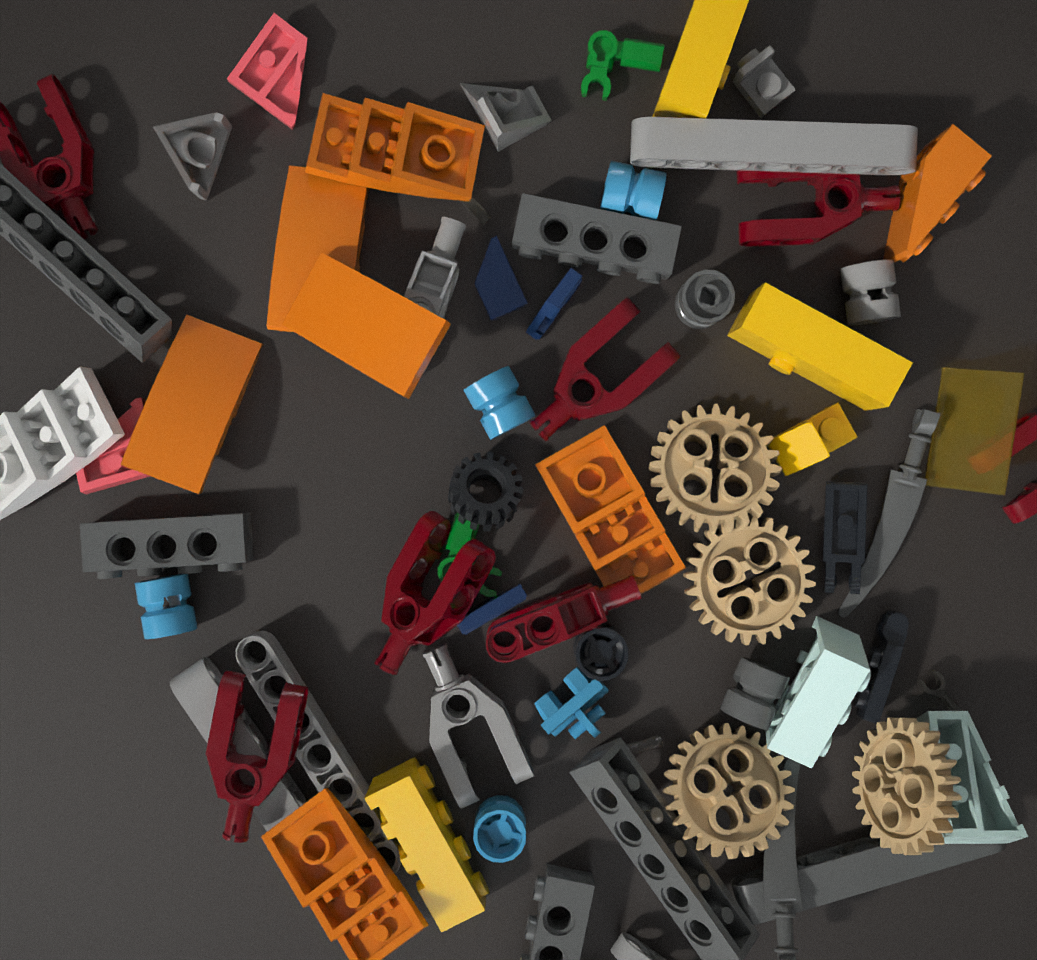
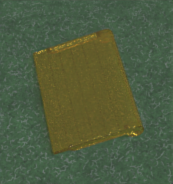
[925,367,1024,496]

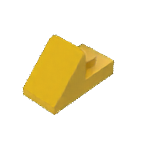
[768,403,857,476]

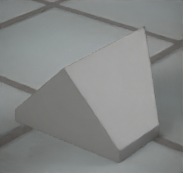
[460,83,552,152]
[153,112,233,201]

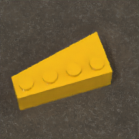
[364,757,489,932]

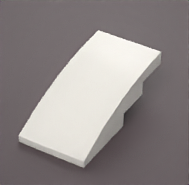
[0,367,125,520]

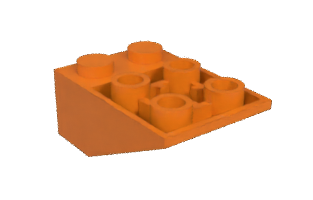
[883,124,991,263]

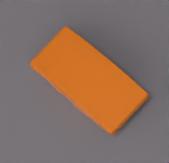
[305,93,485,201]
[266,165,369,333]
[282,252,451,399]
[120,314,263,494]
[535,425,686,608]
[261,788,429,960]

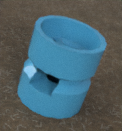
[600,160,667,221]
[464,366,536,440]
[134,574,198,639]
[473,795,526,863]

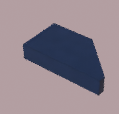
[474,236,528,321]
[526,268,583,341]
[457,584,528,635]

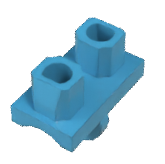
[535,666,610,739]

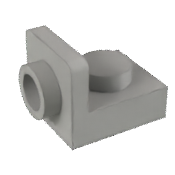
[732,45,795,119]

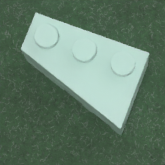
[765,616,871,769]
[917,711,1028,844]

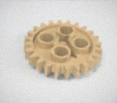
[649,404,782,535]
[683,515,816,645]
[852,717,962,855]
[662,723,795,859]

